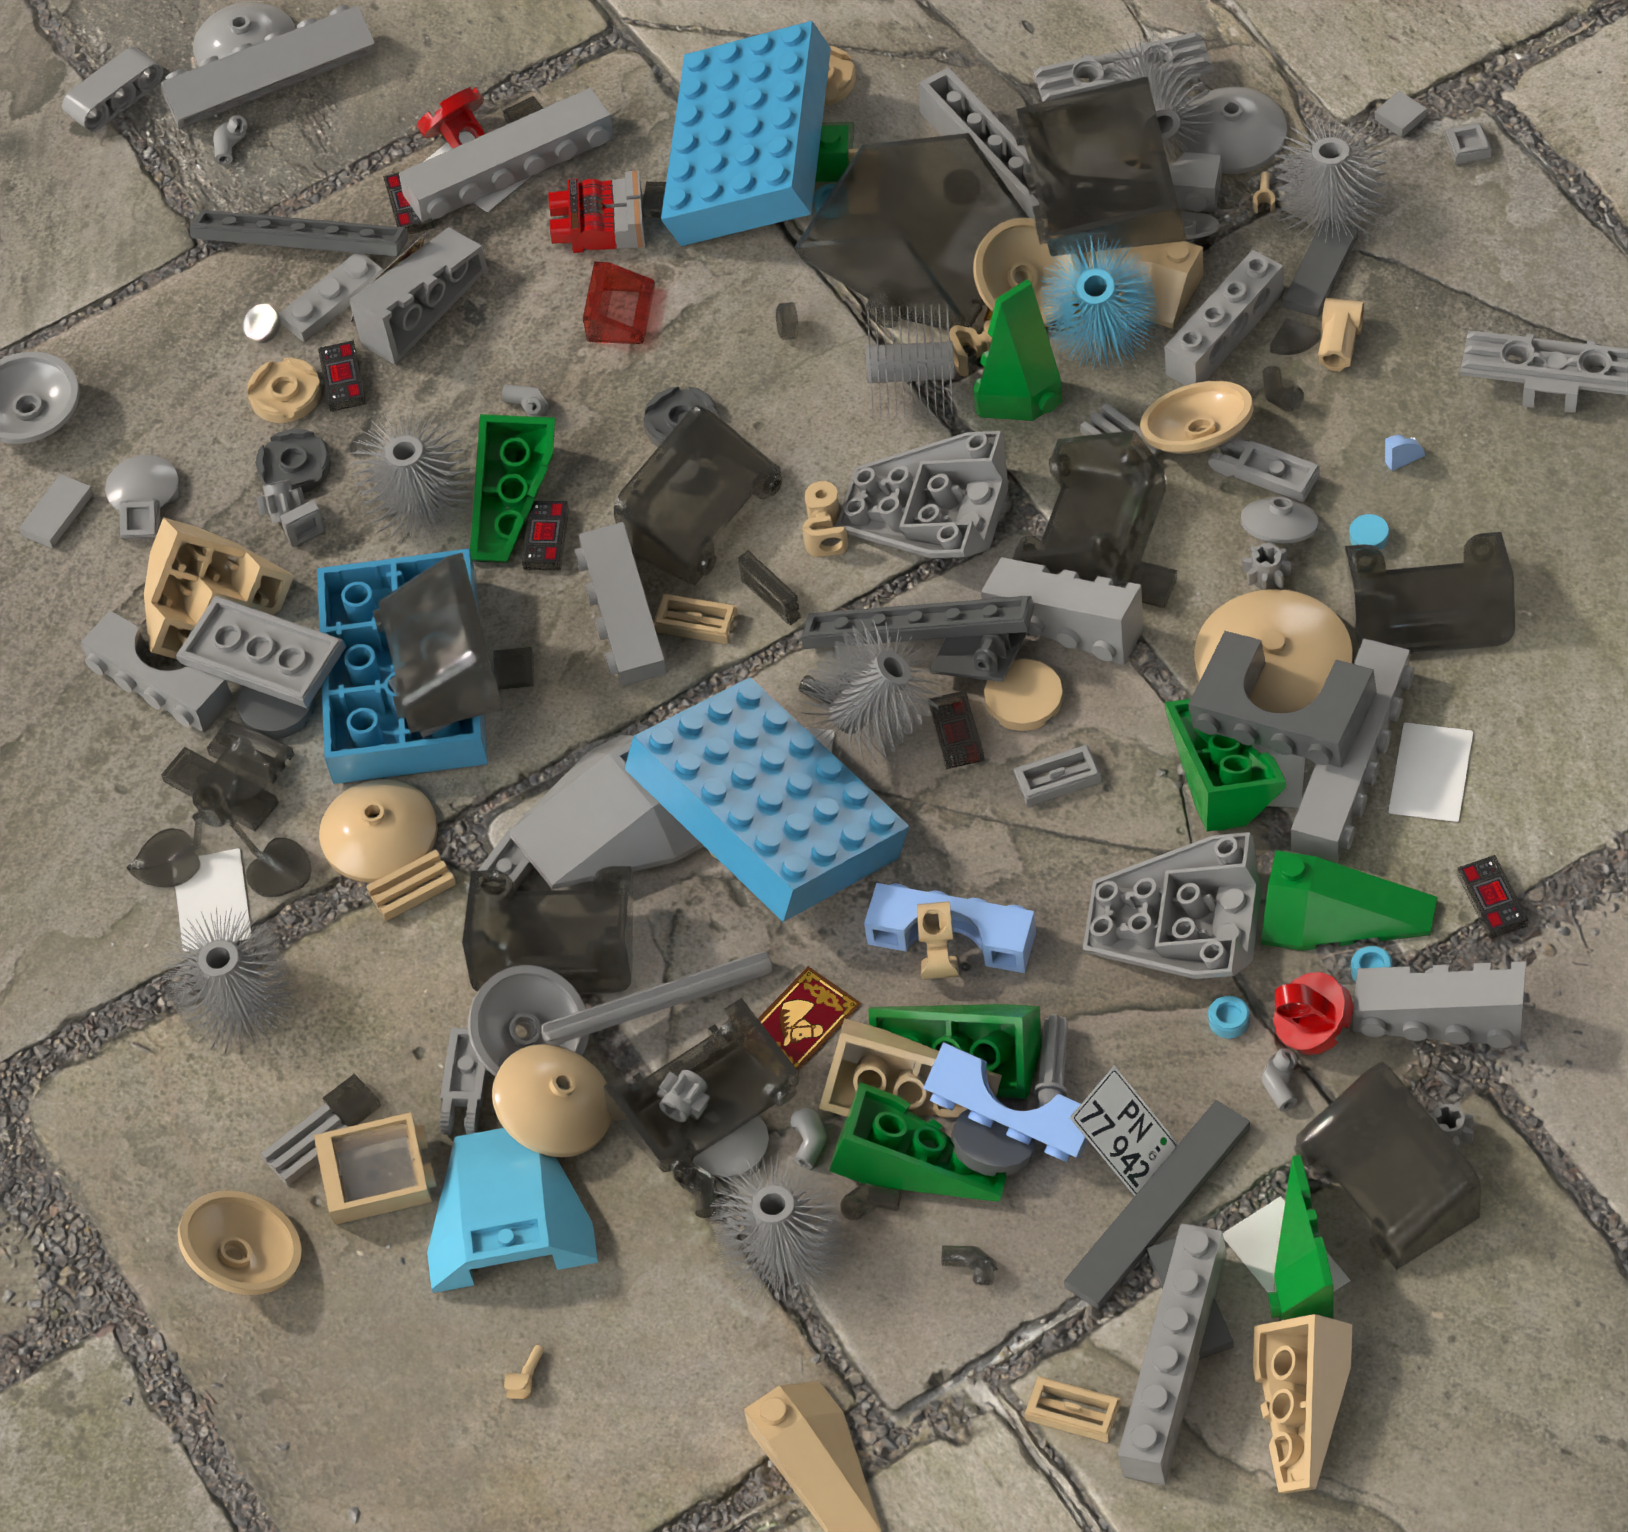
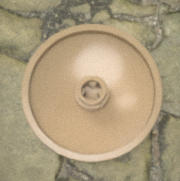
[1194,589,1352,713]

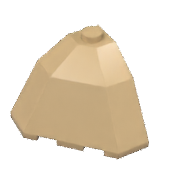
[144,517,294,659]

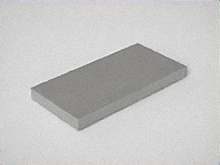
[176,595,346,708]

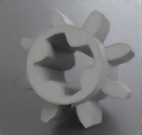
[256,479,305,523]
[1243,542,1291,590]
[657,1070,710,1122]
[1423,1101,1474,1155]

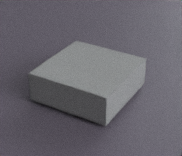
[1375,91,1427,138]
[1445,122,1491,165]
[120,499,160,540]
[280,500,326,547]

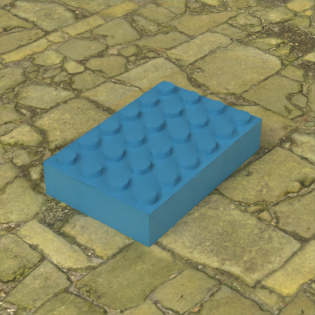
[661,21,831,246]
[317,549,488,784]
[625,677,909,922]

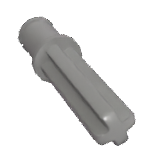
[1034,1014,1068,1108]

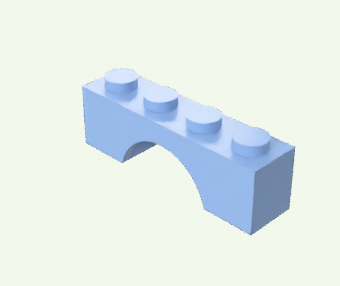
[864,883,1036,973]
[923,1042,1088,1162]

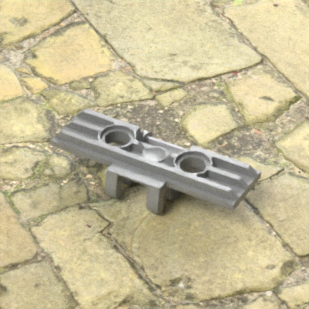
[1033,32,1214,119]
[1460,330,1628,413]

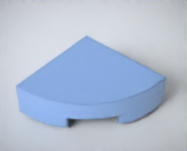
[1385,435,1425,471]

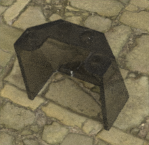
[1012,77,1187,256]

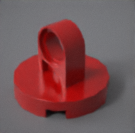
[416,87,485,149]
[1273,972,1354,1055]

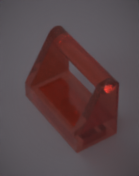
[583,261,655,344]

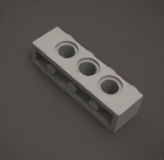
[1164,249,1284,386]

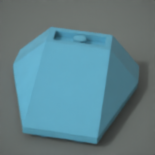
[427,1128,599,1293]

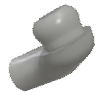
[213,115,248,165]
[502,384,549,417]
[1262,1048,1297,1112]
[790,1108,827,1169]

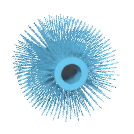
[1039,235,1159,370]

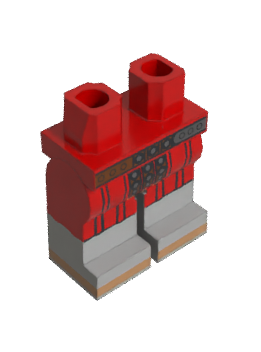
[548,170,645,253]

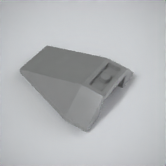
[836,431,1008,558]
[509,735,704,890]
[1083,832,1262,979]

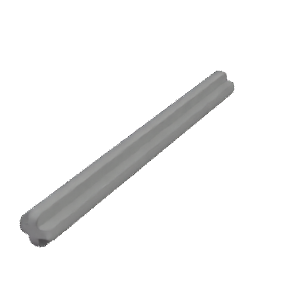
[541,951,772,1046]

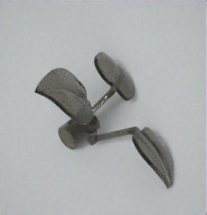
[126,735,312,897]

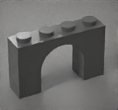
[1188,631,1377,768]

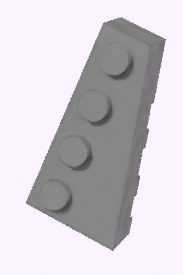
[349,227,488,365]
[574,522,666,686]
[981,557,1144,665]
[1353,961,1526,1048]

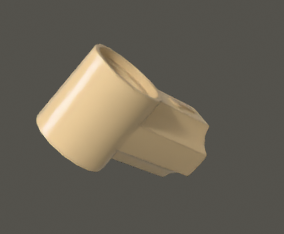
[1318,298,1364,371]

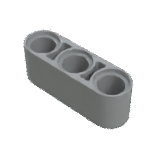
[62,47,163,132]

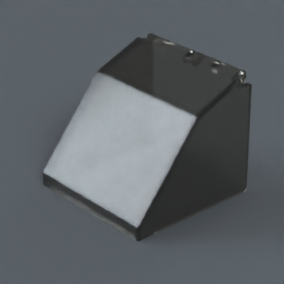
[794,133,1029,331]

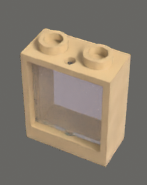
[314,1112,437,1225]

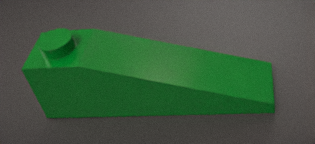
[973,279,1063,421]
[1165,699,1286,832]

